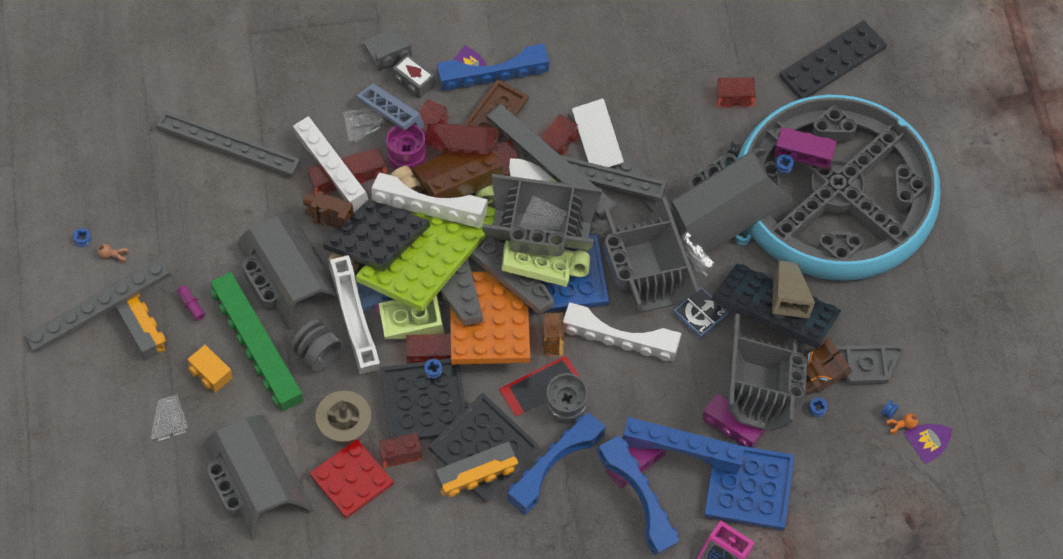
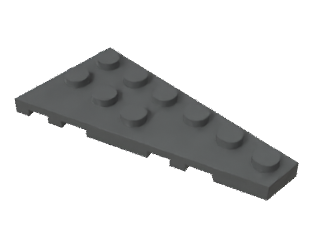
[469,236,554,315]
[440,258,483,325]

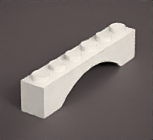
[293,116,369,213]
[372,173,488,228]
[329,255,380,375]
[562,302,681,362]

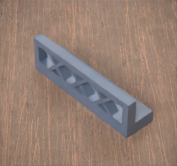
[357,83,424,130]

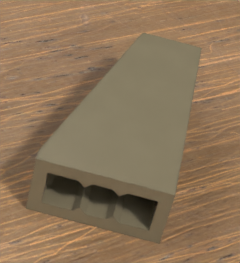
[772,261,815,318]

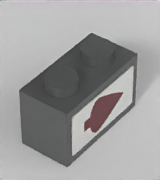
[393,54,435,98]

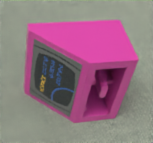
[697,521,755,559]

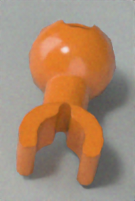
[886,413,918,435]

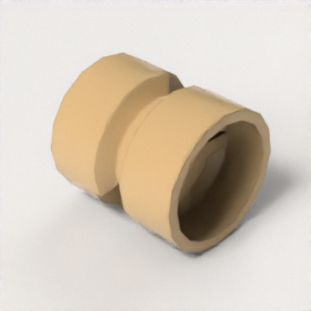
[391,166,423,194]

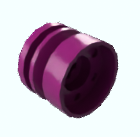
[386,124,426,172]

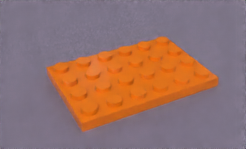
[450,271,530,364]

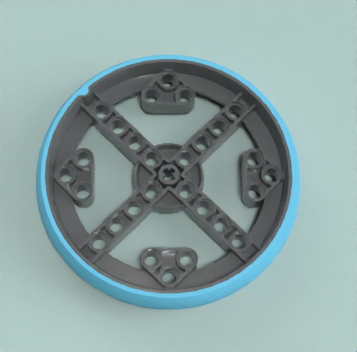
[738,95,941,281]

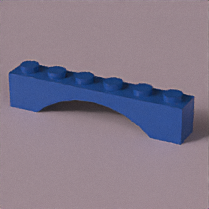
[437,44,549,91]
[507,412,606,516]
[622,417,745,474]
[595,435,679,556]

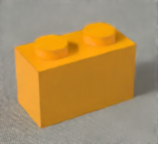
[187,345,233,393]

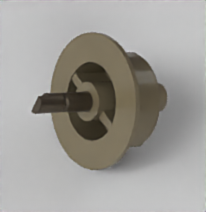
[316,391,371,442]

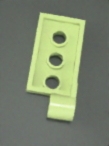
[501,240,590,287]

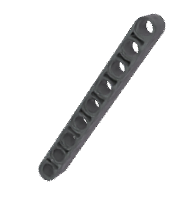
[486,104,617,221]

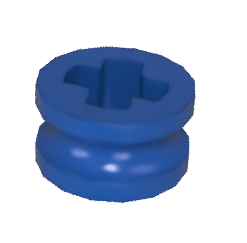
[776,154,794,174]
[73,228,91,247]
[424,359,442,379]
[809,398,828,418]
[881,400,899,420]

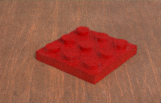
[309,439,394,519]

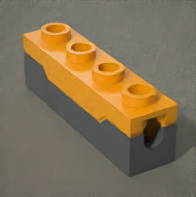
[115,294,166,361]
[433,441,518,497]

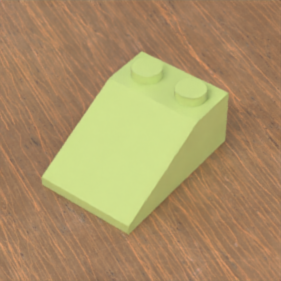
[379,295,445,339]

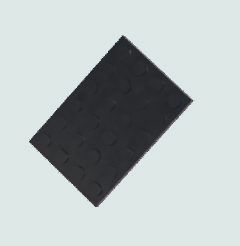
[711,263,841,349]

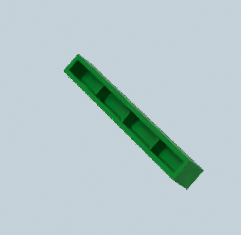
[209,272,303,412]

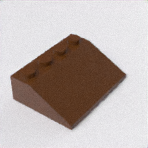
[412,139,504,198]

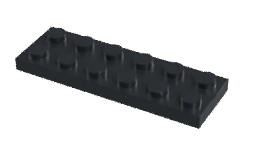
[779,20,887,99]

